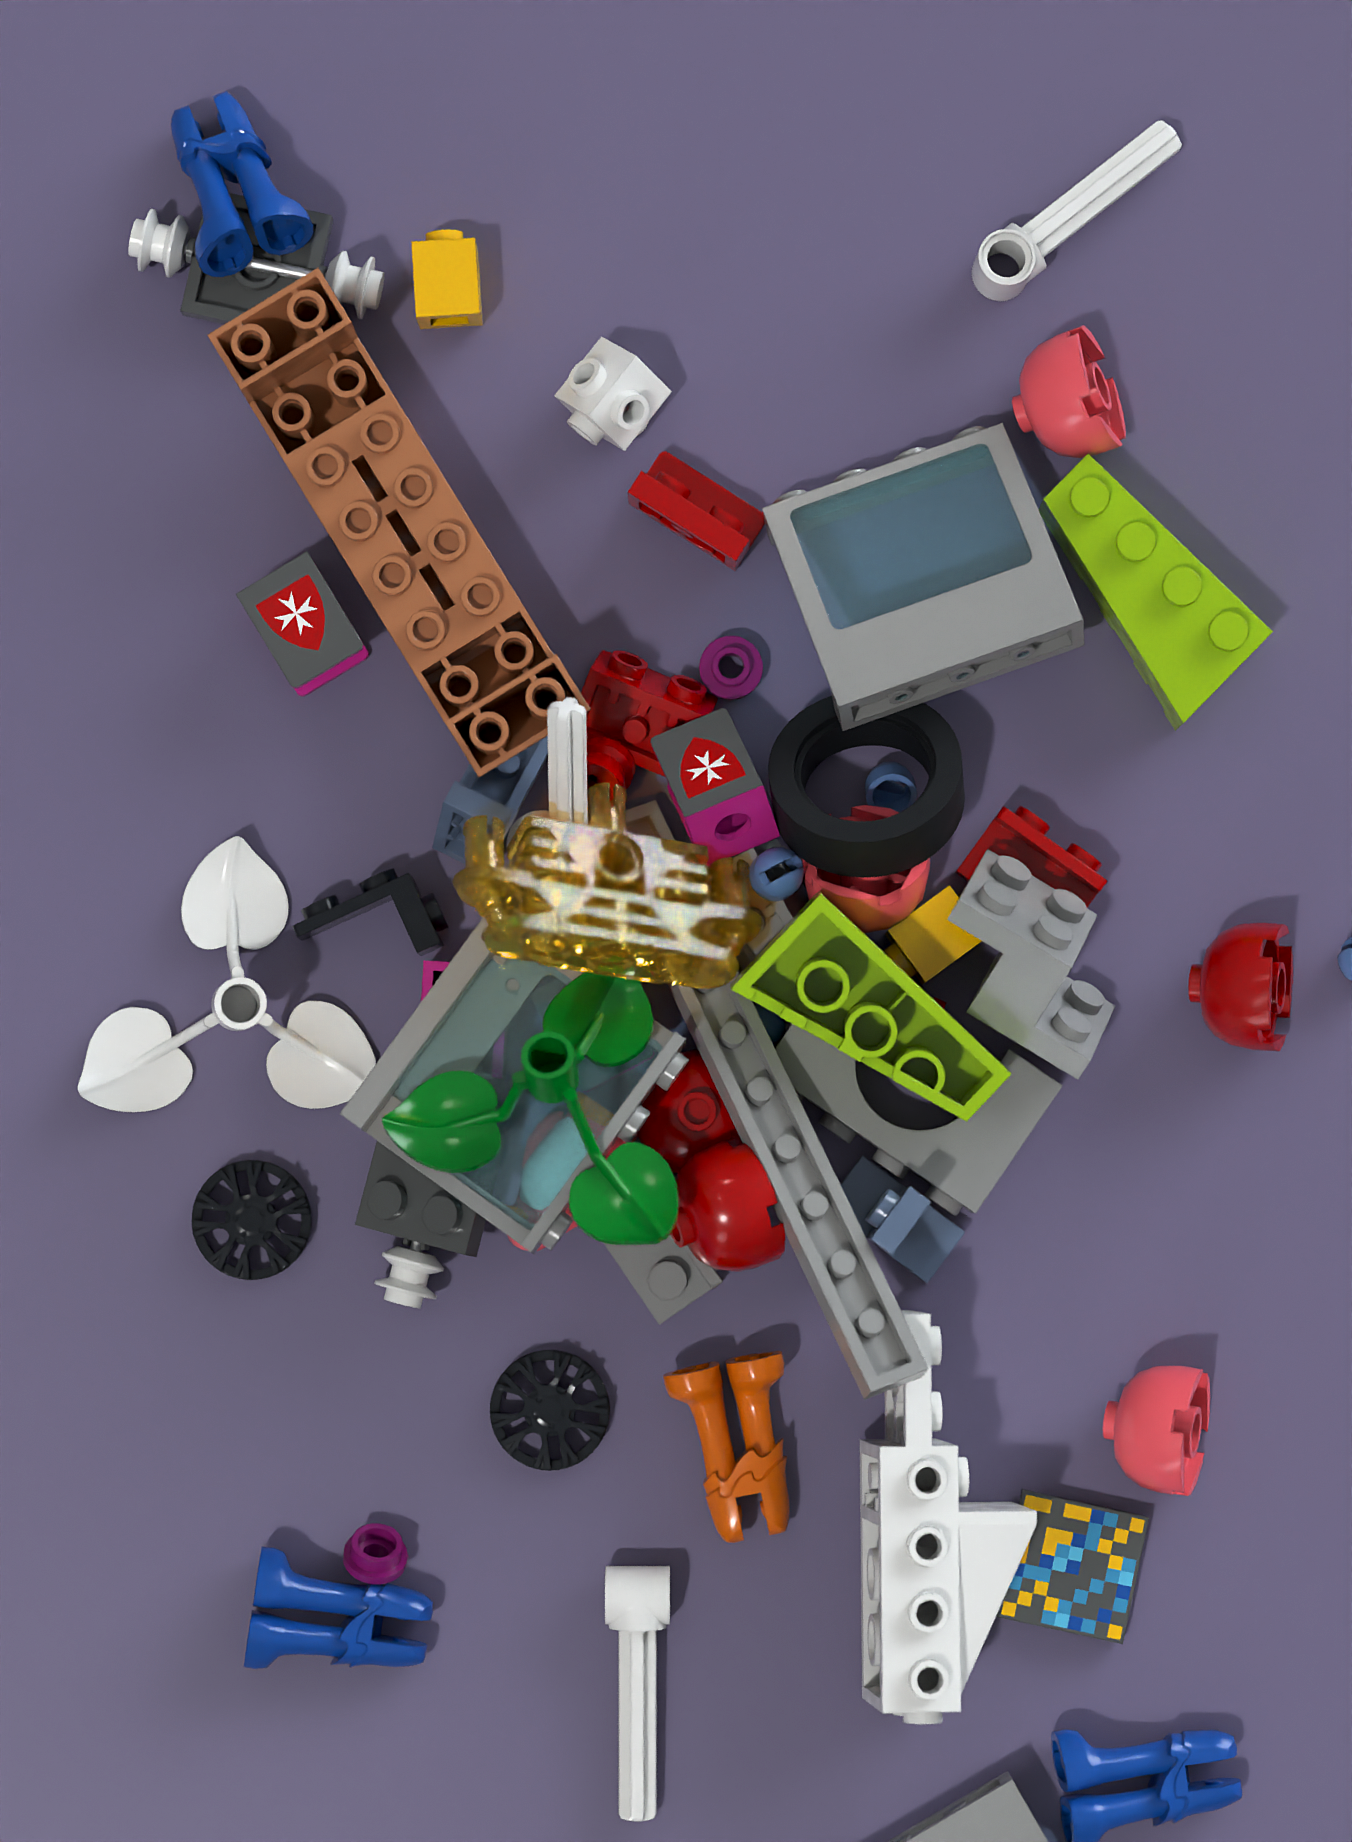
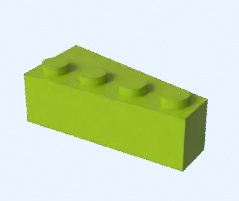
[1038,454,1273,731]
[730,891,1012,1122]

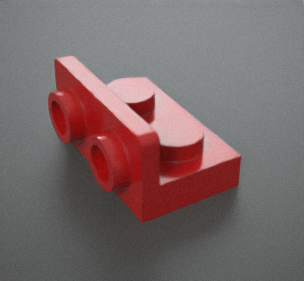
[628,451,765,571]
[581,650,718,777]
[955,805,1108,907]

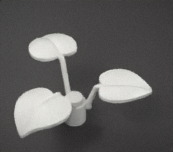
[78,836,376,1112]

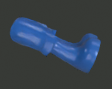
[171,91,314,277]
[243,1546,433,1669]
[1051,1729,1242,1842]

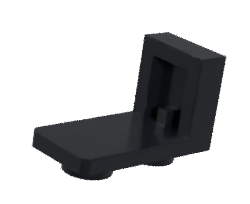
[292,868,449,956]

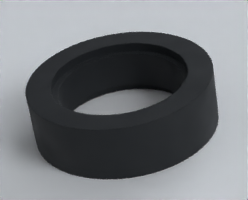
[768,696,965,878]

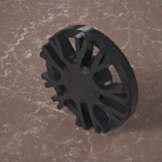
[192,1160,312,1280]
[490,1350,610,1471]

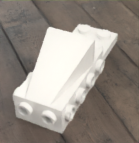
[860,1310,1037,1724]

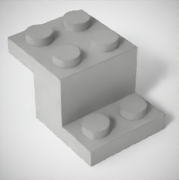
[947,849,1115,1079]

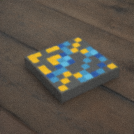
[996,1489,1149,1644]

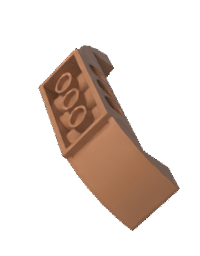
[207,268,591,778]

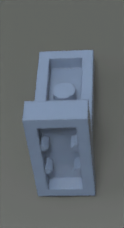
[432,736,548,876]
[840,1155,965,1284]

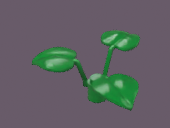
[382,954,679,1245]

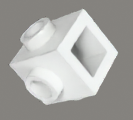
[554,336,672,451]

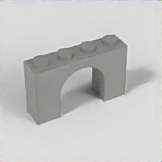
[775,1024,1063,1217]

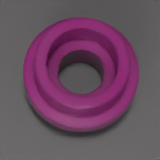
[699,636,763,700]
[343,1523,408,1584]

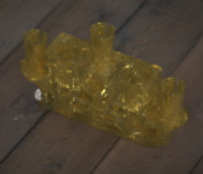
[452,783,764,989]

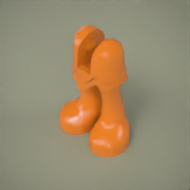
[663,1351,790,1543]

